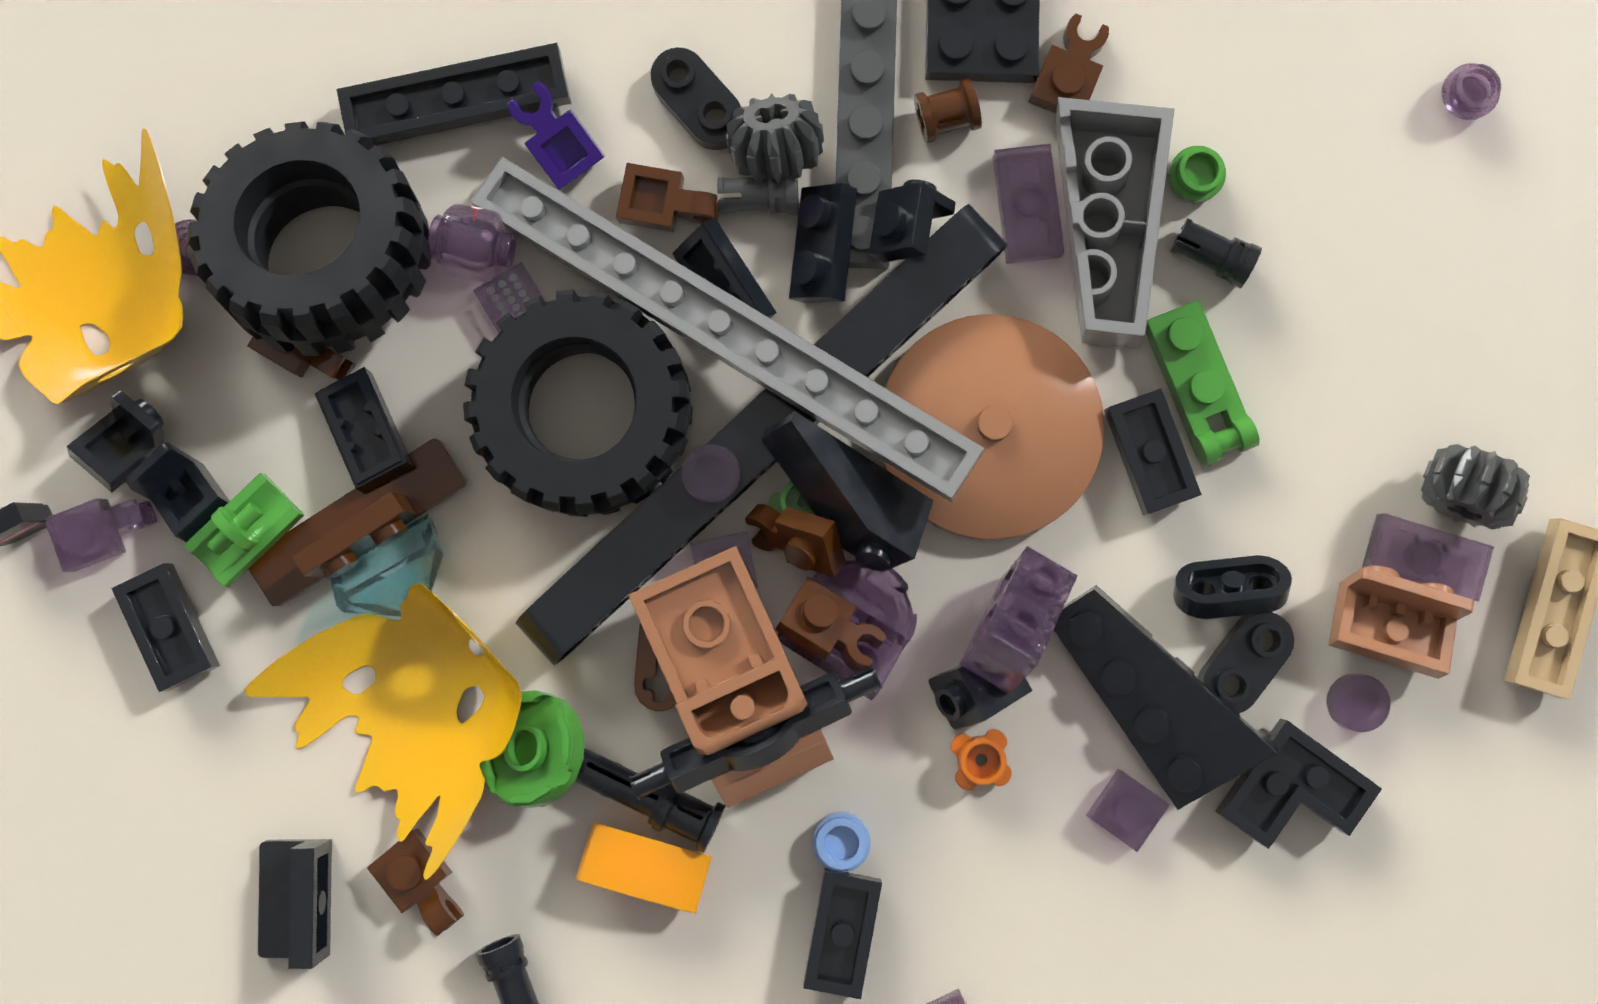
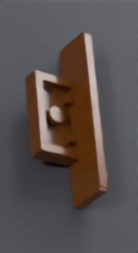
[248,438,467,606]

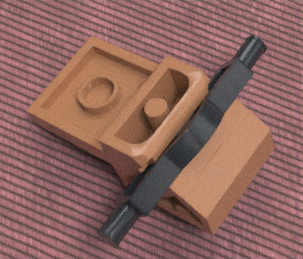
[628,546,882,808]

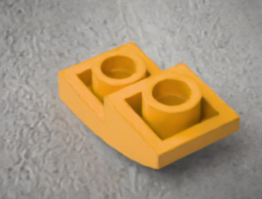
[575,822,712,914]

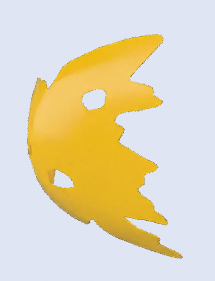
[0,128,183,405]
[245,584,522,880]

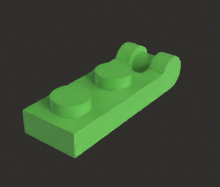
[1145,300,1260,467]

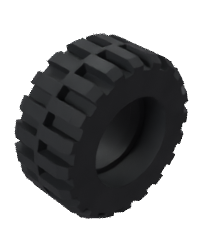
[187,121,432,356]
[463,289,693,517]

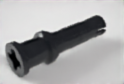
[575,748,726,853]

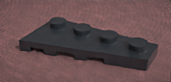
[1046,585,1278,810]

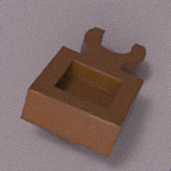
[1028,13,1109,114]
[745,504,846,578]
[775,576,887,672]

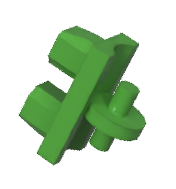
[183,473,305,587]

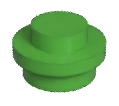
[1168,145,1226,203]

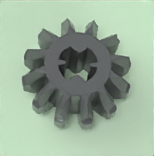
[726,93,824,184]
[1421,444,1530,530]

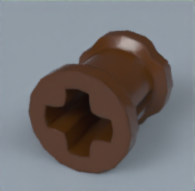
[914,79,982,144]

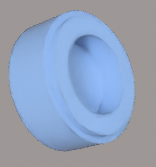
[813,811,870,872]

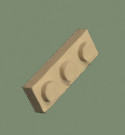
[1504,518,1598,700]

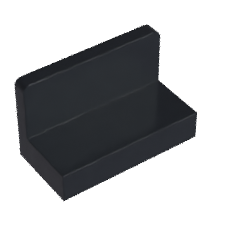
[258,839,332,969]

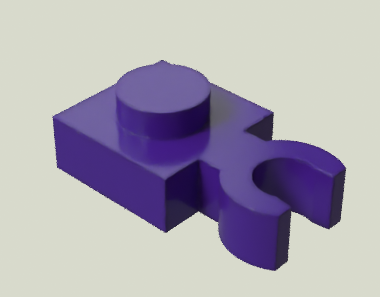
[507,81,605,190]

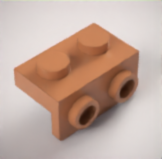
[1328,566,1474,679]

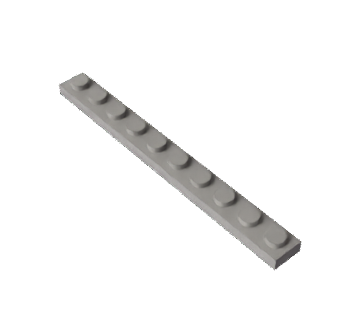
[471,157,984,503]

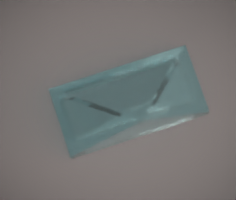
[331,514,444,616]

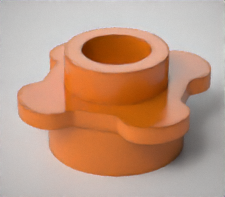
[951,729,1012,790]

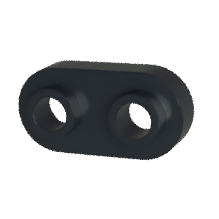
[651,47,741,150]
[1173,555,1292,619]
[1198,612,1294,713]

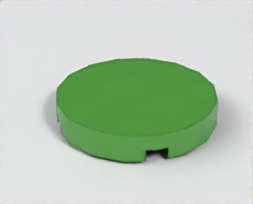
[480,690,584,808]

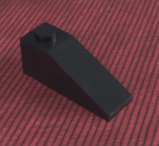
[761,411,934,573]

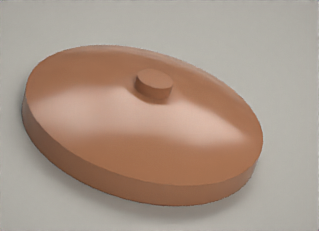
[882,314,1104,540]

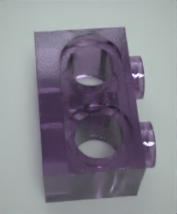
[959,546,1078,693]

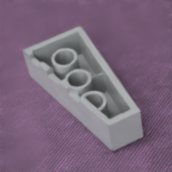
[1055,97,1175,350]

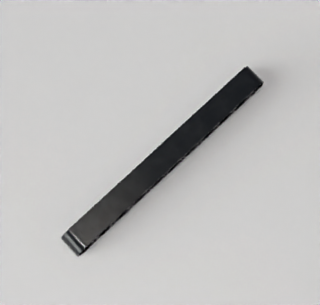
[515,204,1008,666]

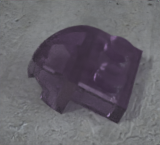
[777,559,917,701]

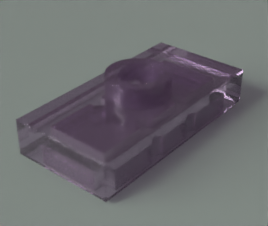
[992,144,1065,264]
[1362,513,1494,601]

